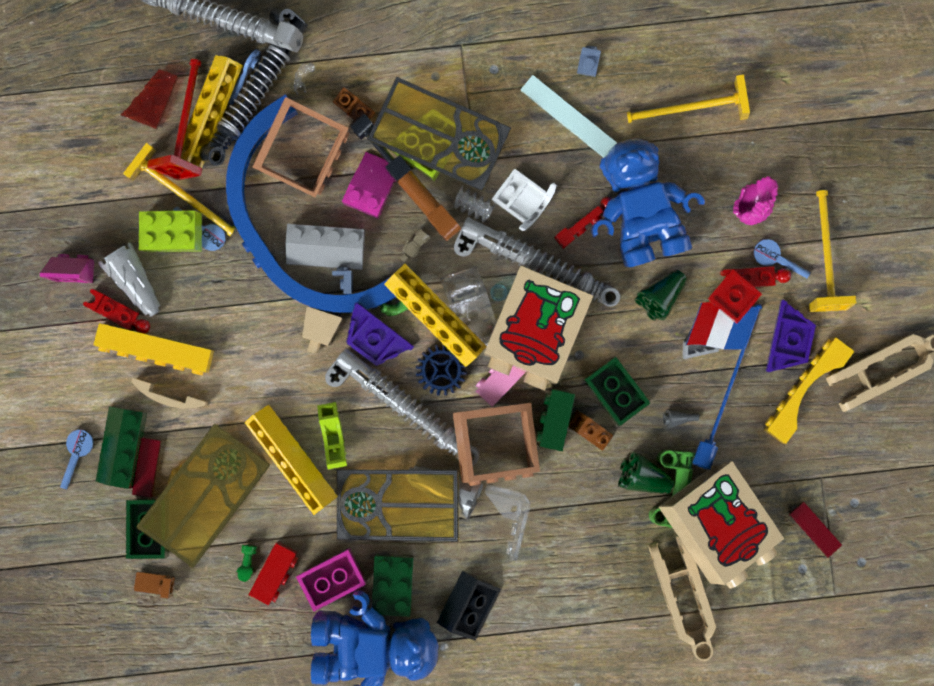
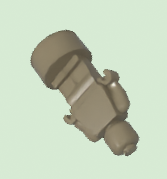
[401,228,431,262]

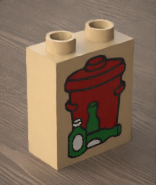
[484,266,593,391]
[659,461,784,588]

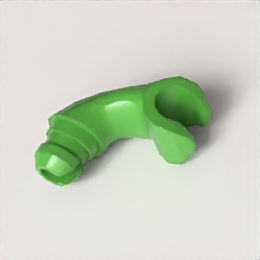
[380,301,408,316]

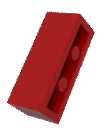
[248,542,299,606]

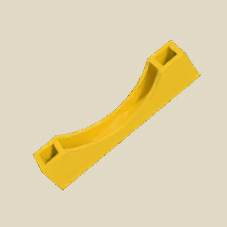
[764,338,854,444]

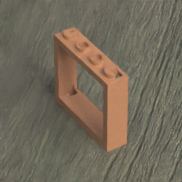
[252,97,350,198]
[453,403,540,486]

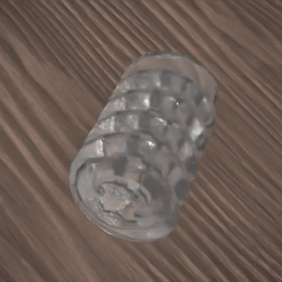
[454,185,497,223]

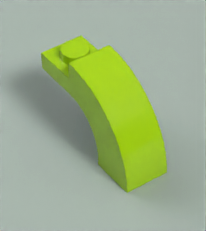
[317,402,347,469]

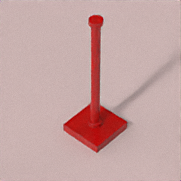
[147,59,203,181]

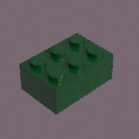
[583,357,651,426]
[536,389,575,452]
[126,499,169,559]
[372,554,414,617]

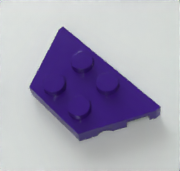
[765,300,816,372]
[346,302,414,366]

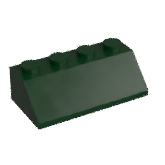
[95,406,147,489]

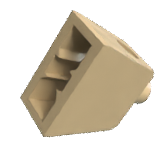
[302,307,343,355]

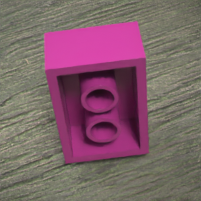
[296,548,367,611]

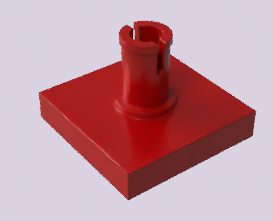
[707,269,762,324]

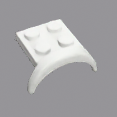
[492,169,557,231]

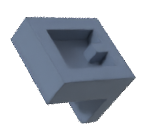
[577,46,601,77]
[332,267,353,295]

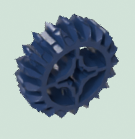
[416,344,467,396]

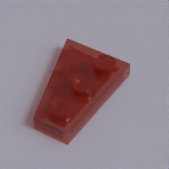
[121,69,178,130]

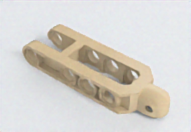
[825,334,934,412]
[648,536,716,661]

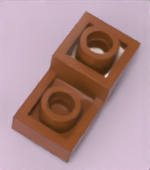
[332,87,375,121]

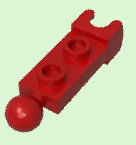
[554,196,612,249]
[720,267,791,287]
[83,288,150,334]

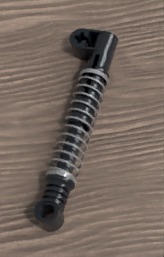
[199,7,308,166]

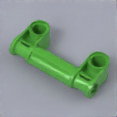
[649,450,695,528]

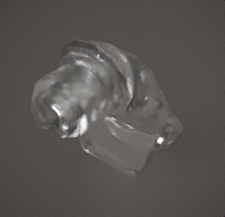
[293,63,315,95]

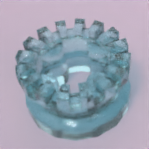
[490,284,507,302]

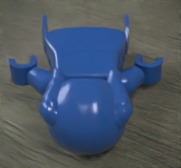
[591,138,705,267]
[311,591,439,686]

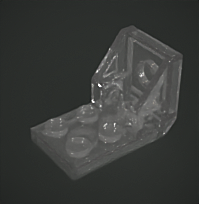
[440,266,497,346]
[485,483,531,561]

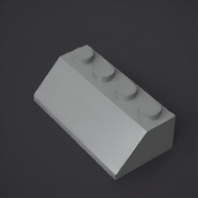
[286,224,365,270]

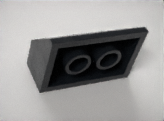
[436,571,501,641]

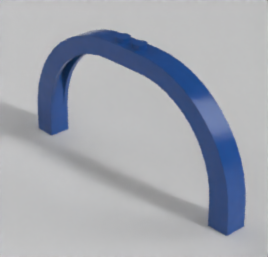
[226,94,397,313]

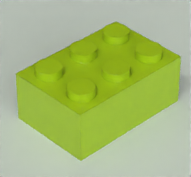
[139,211,202,252]

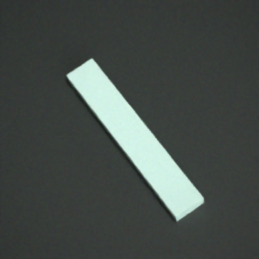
[521,75,617,157]

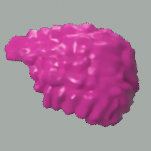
[733,176,778,225]

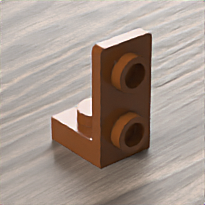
[568,410,613,451]
[134,572,175,598]

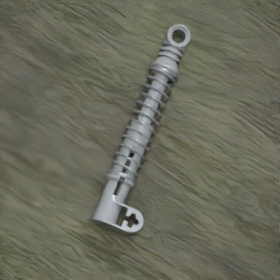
[141,0,303,52]
[454,217,620,307]
[325,349,479,466]

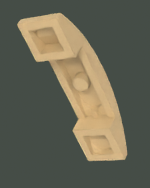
[131,378,209,409]

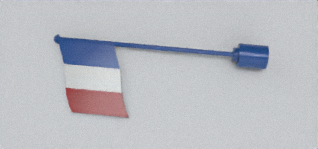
[685,302,762,470]

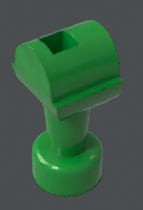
[236,544,257,582]

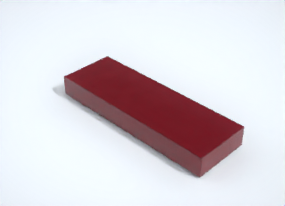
[132,438,162,498]
[789,502,842,558]

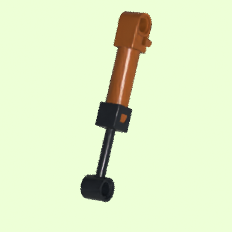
[349,113,461,241]

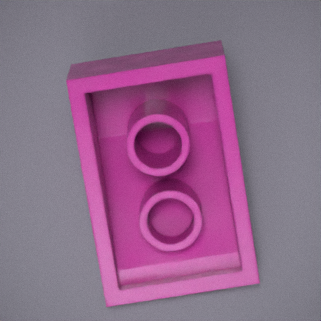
[342,152,395,219]
[40,254,94,283]

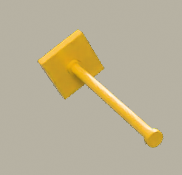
[627,74,750,123]
[123,143,237,236]
[809,190,856,312]

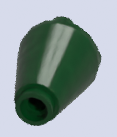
[634,270,687,321]
[618,451,674,494]

